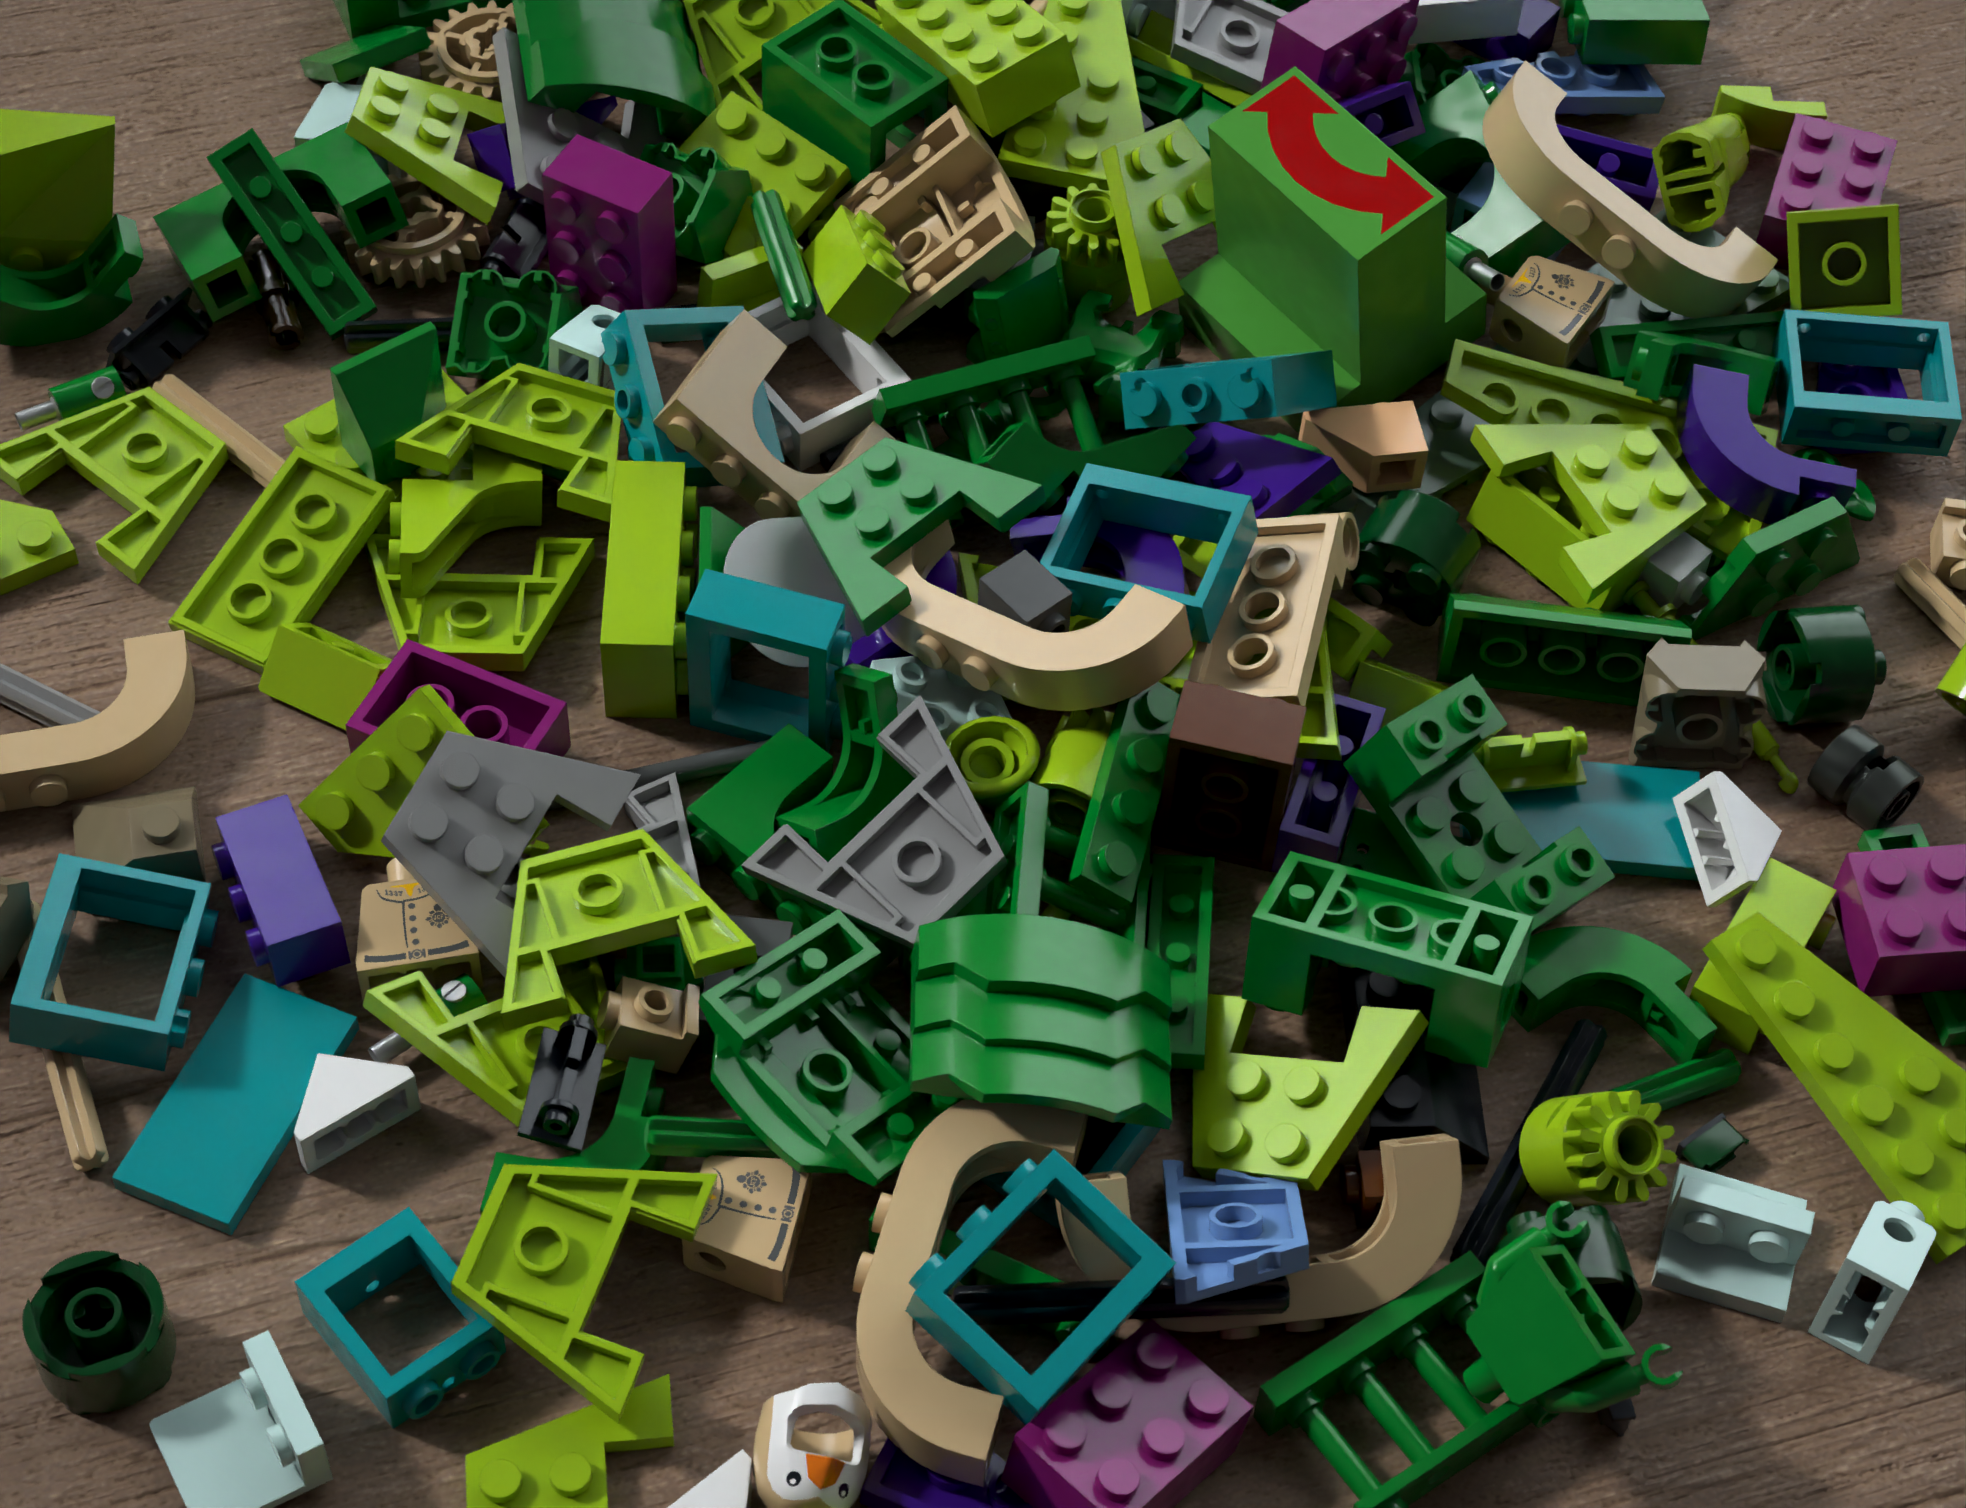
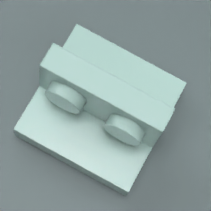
[1651,1164,1815,1323]

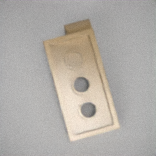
[1187,512,1360,707]

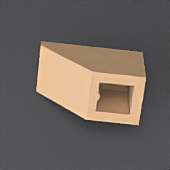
[1298,400,1429,493]

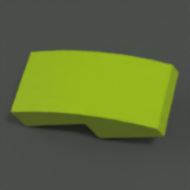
[1711,85,1827,151]

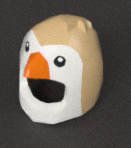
[752,1383,872,1508]

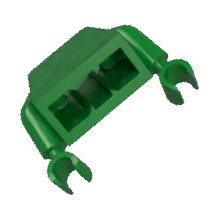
[1463,1201,1683,1413]

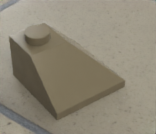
[71,786,206,882]

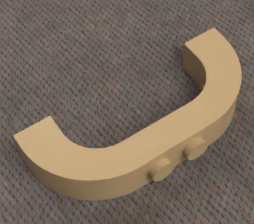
[1483,60,1778,318]
[881,519,1193,711]
[0,630,195,812]
[852,1099,1088,1487]
[1055,1134,1462,1340]

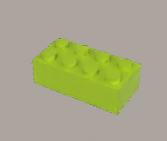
[875,0,1081,137]
[600,460,699,719]

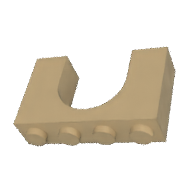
[653,309,896,520]

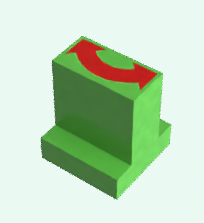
[1178,66,1487,433]

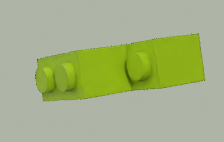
[389,444,543,598]

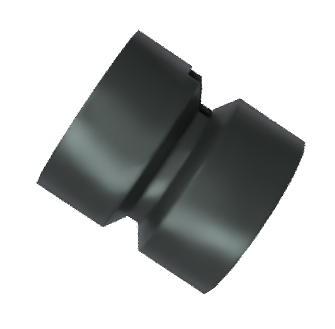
[1807,725,1924,831]

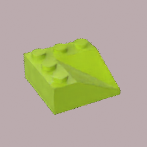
[0,109,115,272]

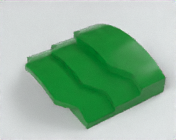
[512,0,716,141]
[698,909,963,1186]
[909,913,1172,1129]

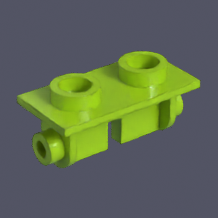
[1474,726,1588,793]

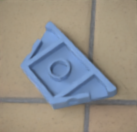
[1163,1159,1309,1304]

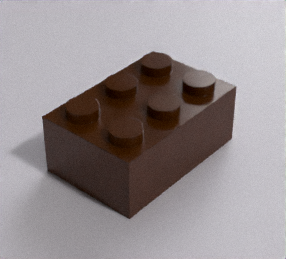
[1154,680,1307,872]

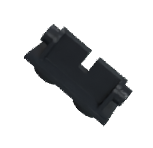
[481,197,549,279]
[105,287,213,391]
[517,1014,606,1154]

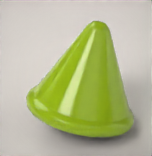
[945,716,1040,814]

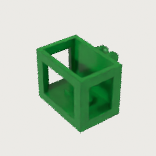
[762,0,949,198]

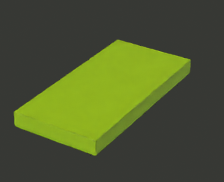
[168,446,396,675]

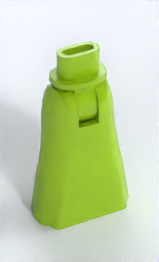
[1652,113,1750,232]

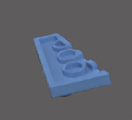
[1461,50,1665,116]

